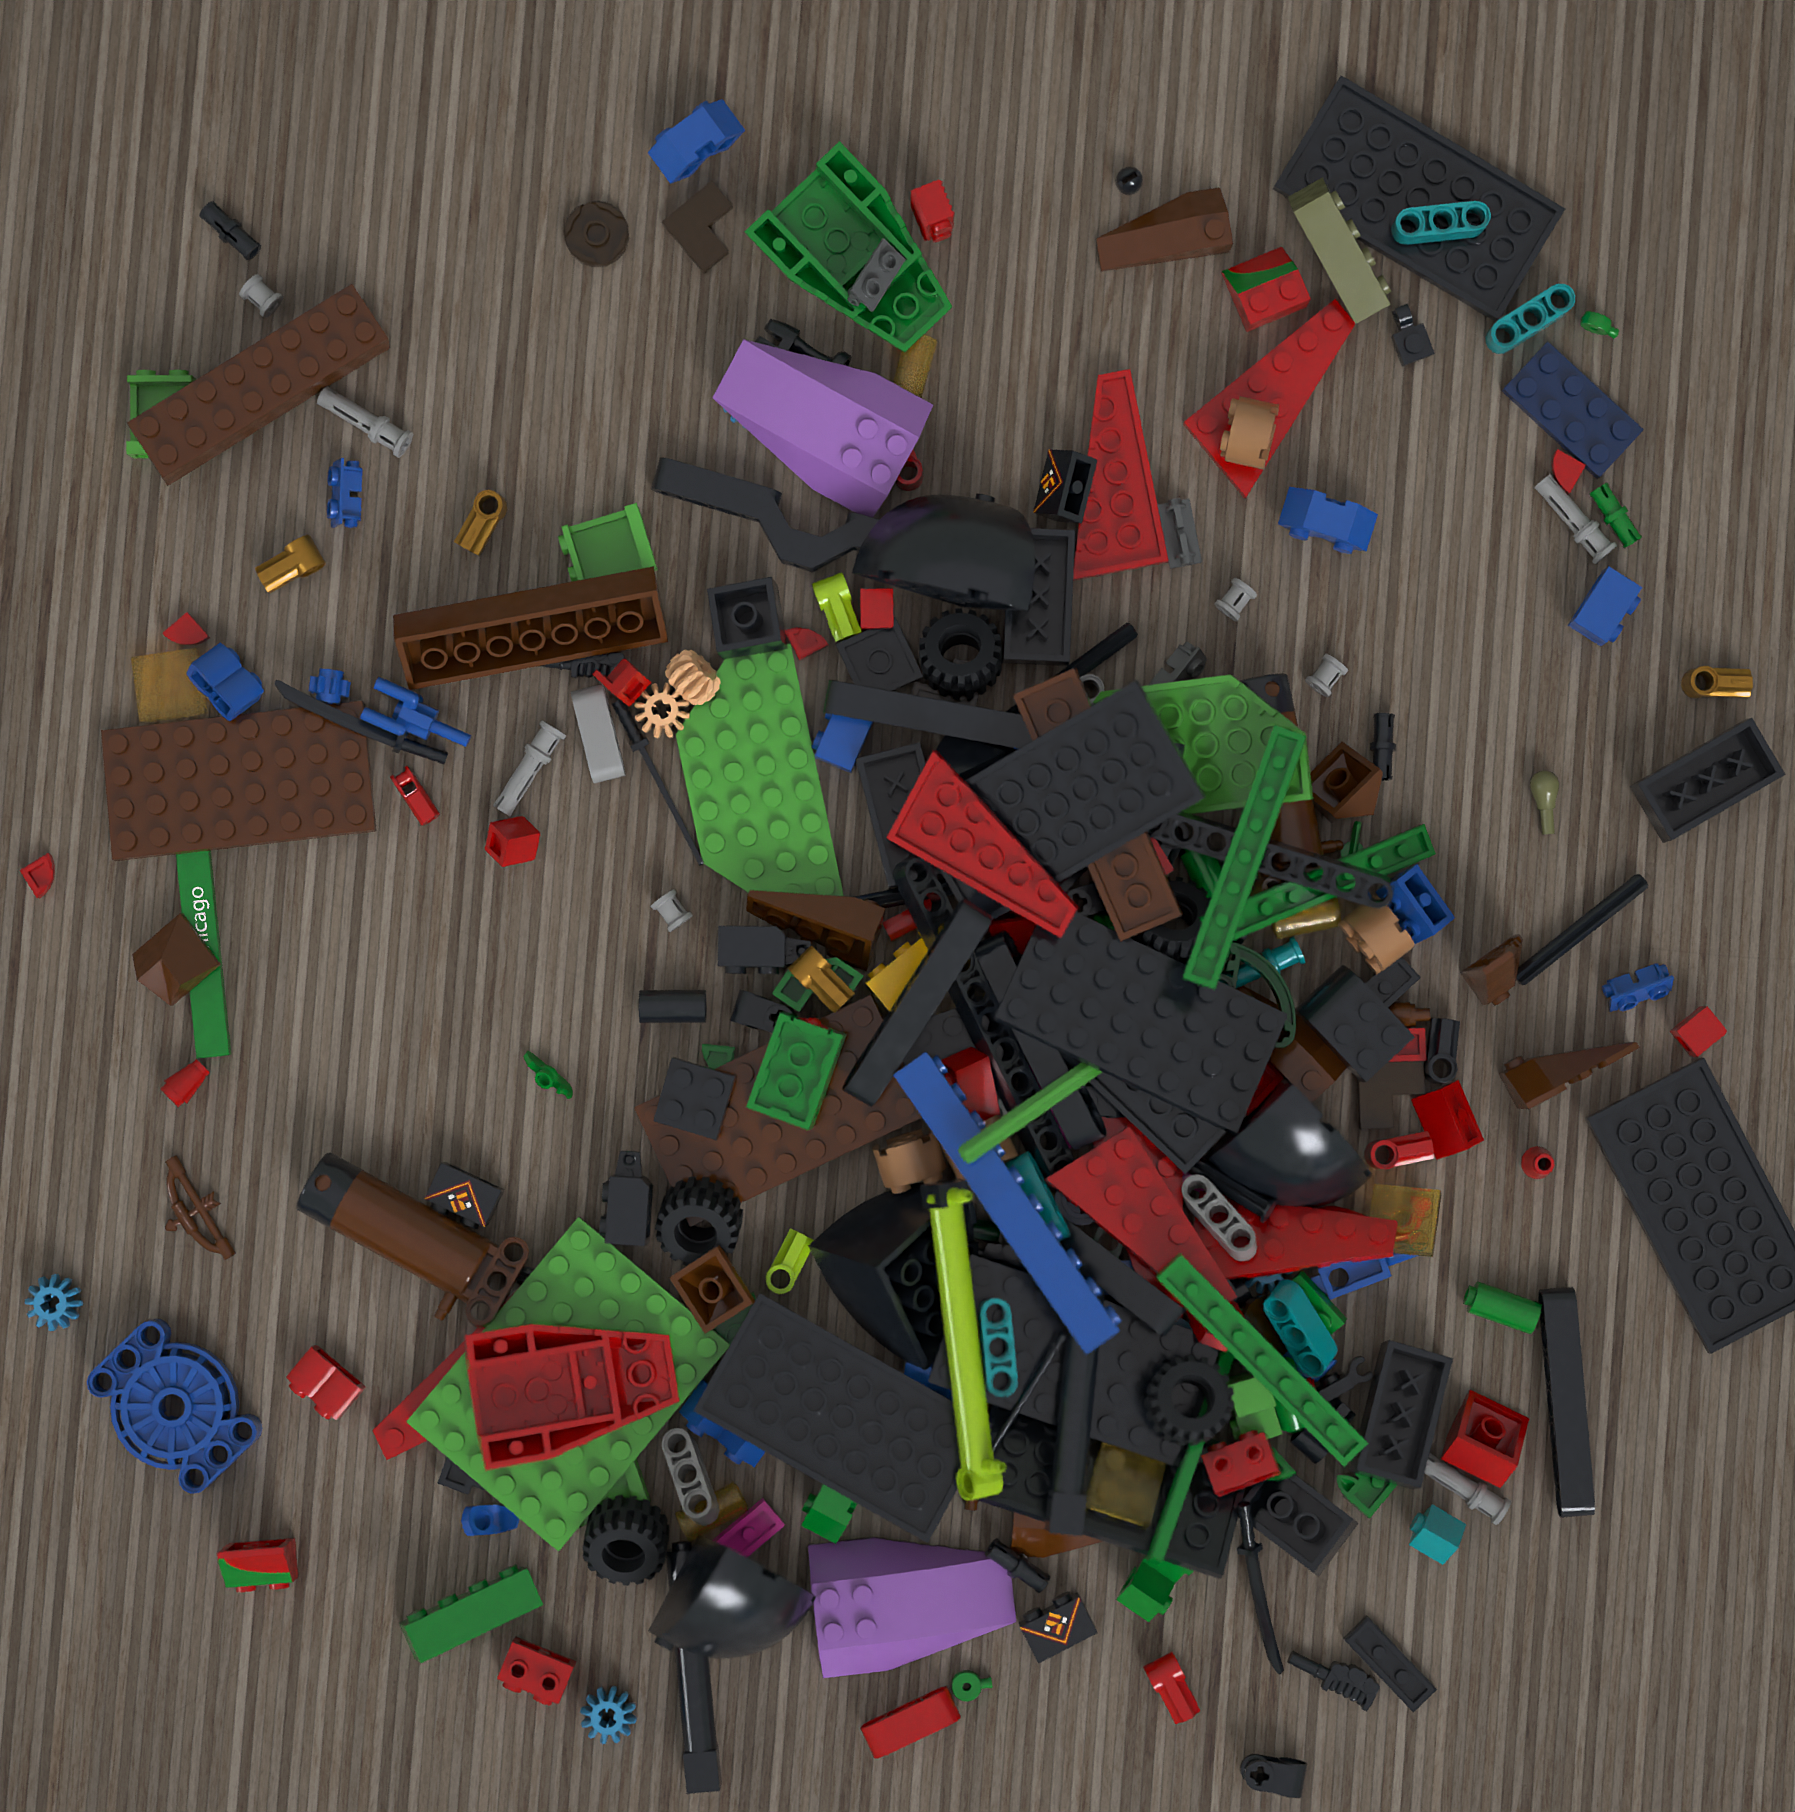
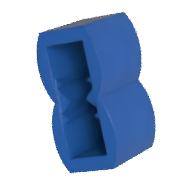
[186,643,264,722]

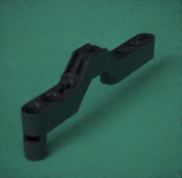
[651,457,879,572]

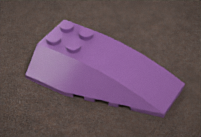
[712,339,933,518]
[808,1537,1017,1678]

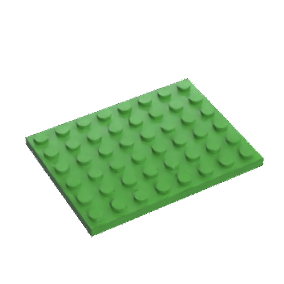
[407,1217,730,1552]

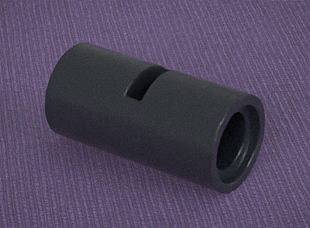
[639,990,707,1023]

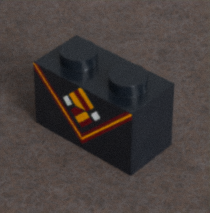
[1033,449,1098,523]
[424,1162,505,1229]
[1019,1591,1098,1664]

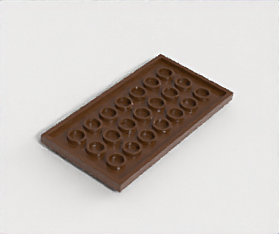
[101,701,377,861]
[634,994,922,1227]

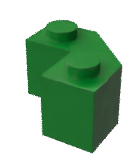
[772,957,864,1012]
[801,1484,857,1544]
[1116,1555,1193,1622]

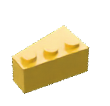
[866,925,943,1011]

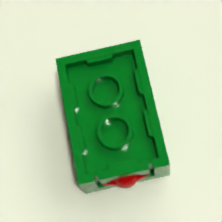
[746,1011,847,1130]

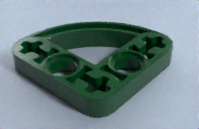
[1219,942,1296,1049]

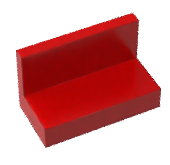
[1411,1080,1484,1160]

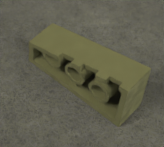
[1288,177,1392,324]

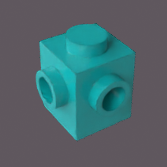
[1409,1504,1466,1565]

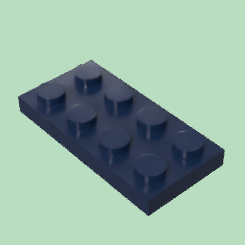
[1502,341,1644,479]

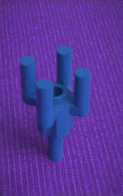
[360,677,471,747]

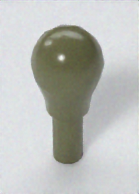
[1530,770,1559,835]

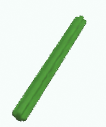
[958,1062,1102,1163]

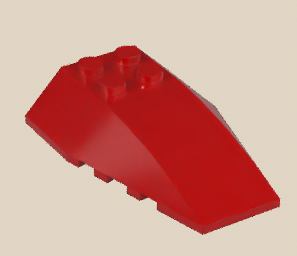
[464,1324,680,1470]

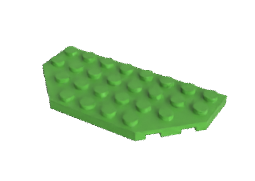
[676,644,844,896]
[1092,675,1313,814]

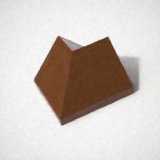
[1310,741,1383,823]
[132,913,221,1006]
[669,1245,756,1334]

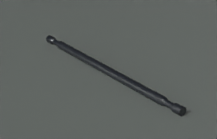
[992,1333,1066,1453]

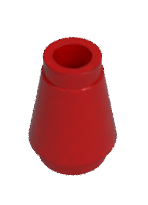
[160,1059,210,1108]
[1521,1146,1554,1179]

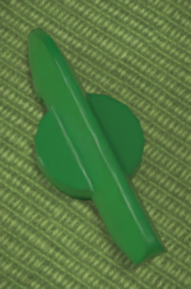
[1340,821,1363,858]
[523,1051,573,1099]

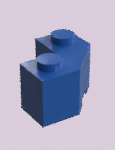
[648,99,745,184]
[1278,487,1378,554]
[679,1380,765,1467]

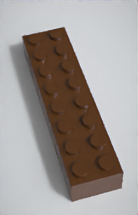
[127,284,390,486]
[393,566,668,690]

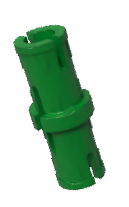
[1589,483,1642,549]

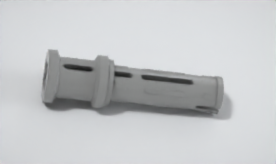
[317,386,413,458]
[1534,474,1618,564]
[493,720,567,817]
[1425,1453,1512,1525]

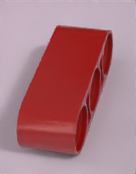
[860,1686,961,1759]

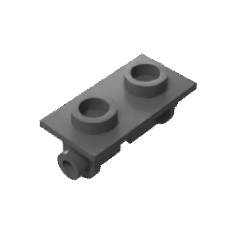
[847,238,906,312]
[1158,498,1202,569]
[1148,641,1207,685]

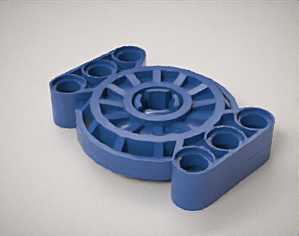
[87,1319,263,1494]

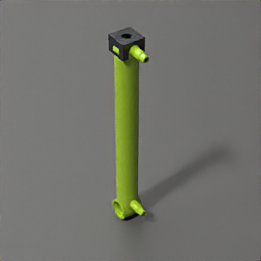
[920,1180,1006,1501]

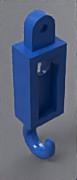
[1310,1240,1429,1300]

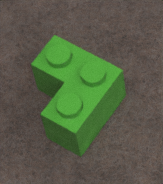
[1227,1371,1282,1440]

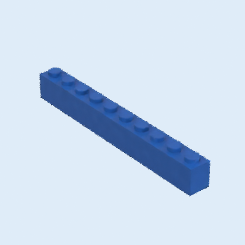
[894,1052,1122,1354]

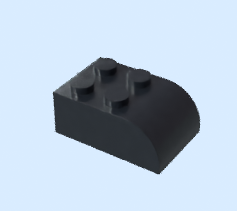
[1295,965,1415,1083]
[1242,1474,1358,1577]

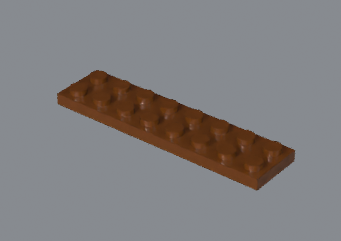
[1013,668,1183,941]

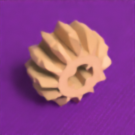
[665,649,721,705]
[634,683,690,738]

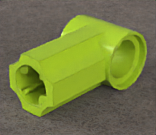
[811,572,862,643]
[766,1228,814,1294]

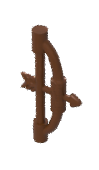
[165,1155,236,1260]

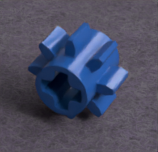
[308,668,351,705]

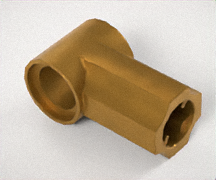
[454,490,507,556]
[254,535,326,593]
[1681,666,1753,698]
[787,946,855,1013]

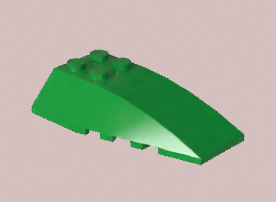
[744,141,952,353]

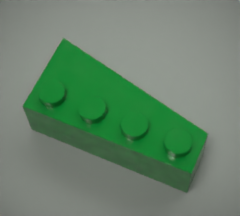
[399,1564,543,1664]

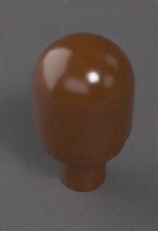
[1388,1002,1431,1028]

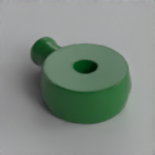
[1580,311,1619,338]
[951,1670,993,1702]

